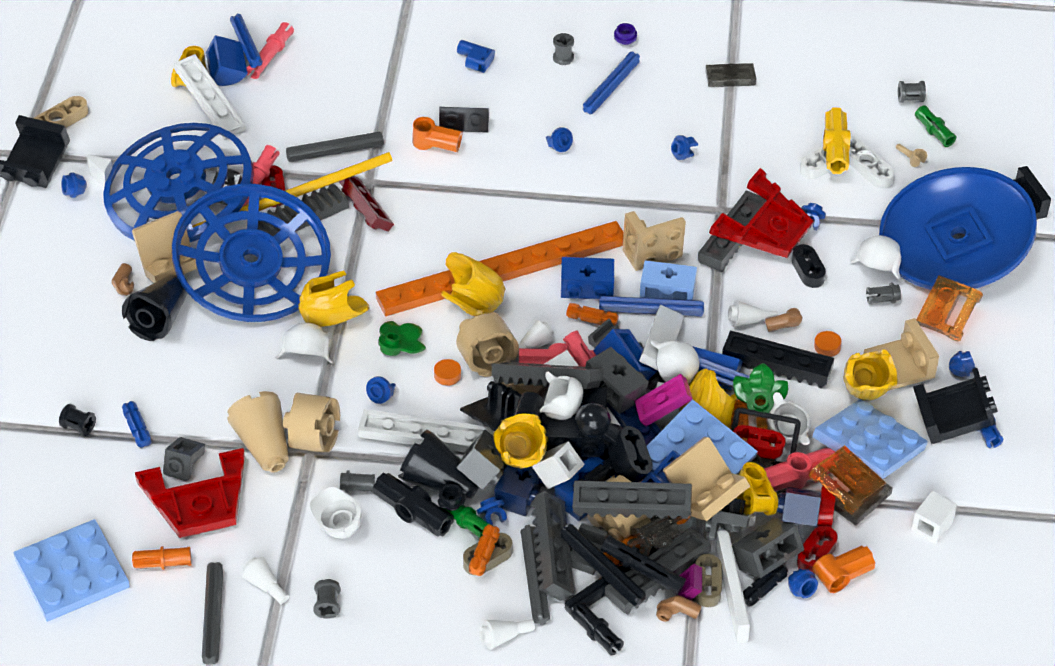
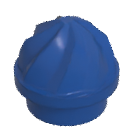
[61,172,87,198]
[949,351,976,377]
[788,568,818,598]

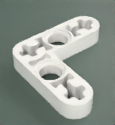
[800,136,894,189]

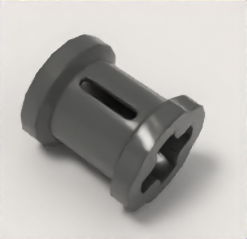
[553,33,574,65]
[897,81,926,103]
[313,579,341,619]

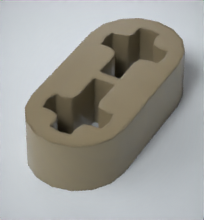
[463,532,513,576]
[695,554,722,607]

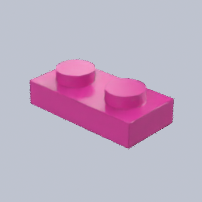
[635,374,693,427]

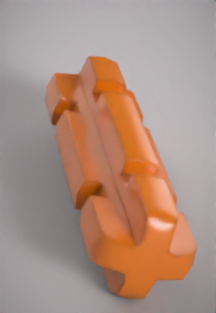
[566,303,619,326]
[469,524,500,576]

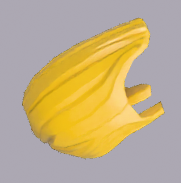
[441,252,506,316]
[298,270,370,327]
[843,349,898,401]
[679,368,737,428]
[493,414,548,469]

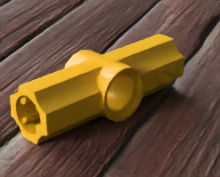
[823,107,851,174]

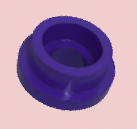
[614,23,637,45]

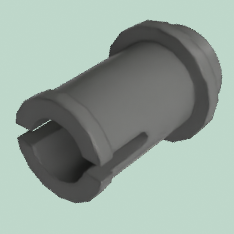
[866,282,901,304]
[340,470,375,493]

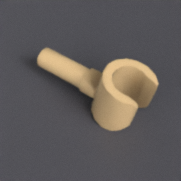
[896,144,928,167]

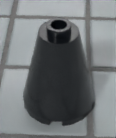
[122,275,188,341]
[398,429,479,499]

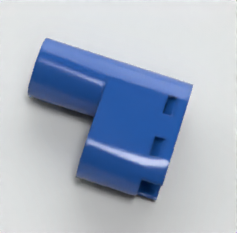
[457,40,495,73]

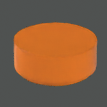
[814,331,842,357]
[434,359,461,386]

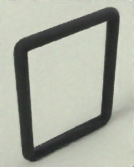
[731,408,801,466]

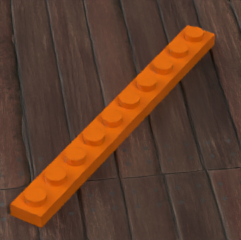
[376,221,624,317]

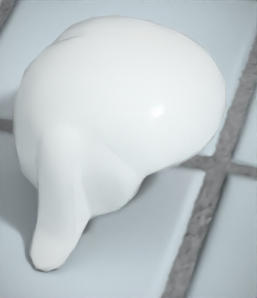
[850,235,901,280]
[275,323,333,364]
[651,339,699,384]
[540,372,583,420]
[767,392,811,445]

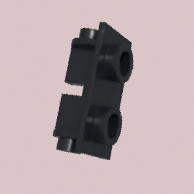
[439,106,489,133]

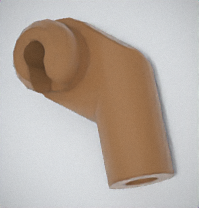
[111,263,134,296]
[765,308,803,332]
[656,595,702,622]

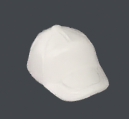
[309,487,361,538]

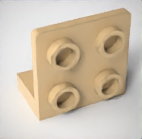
[132,211,197,283]
[622,211,686,271]
[863,318,939,390]
[663,437,750,521]

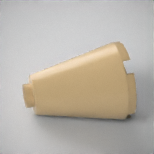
[227,391,289,472]

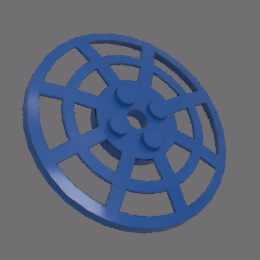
[103,123,254,243]
[172,184,331,322]

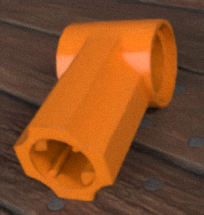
[412,117,463,152]
[812,545,876,593]

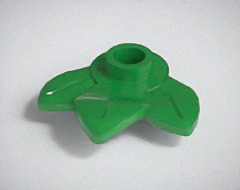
[378,321,426,356]
[733,363,788,413]

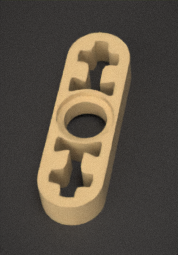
[34,96,88,128]

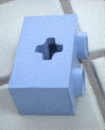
[640,260,697,300]

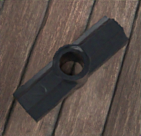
[372,472,454,537]

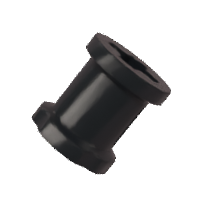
[59,403,96,436]

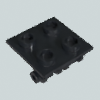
[460,381,521,431]

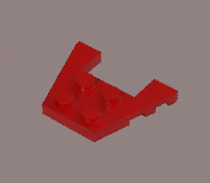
[709,168,813,258]
[135,448,245,538]

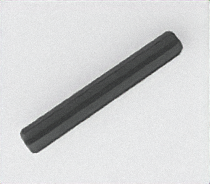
[286,132,384,162]
[520,525,550,625]
[202,562,223,665]

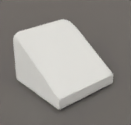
[87,154,113,187]

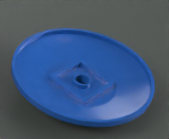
[879,167,1037,292]

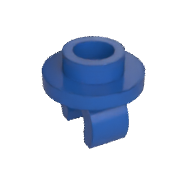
[545,127,573,152]
[671,135,698,160]
[801,203,826,231]
[366,376,396,404]
[476,497,507,525]

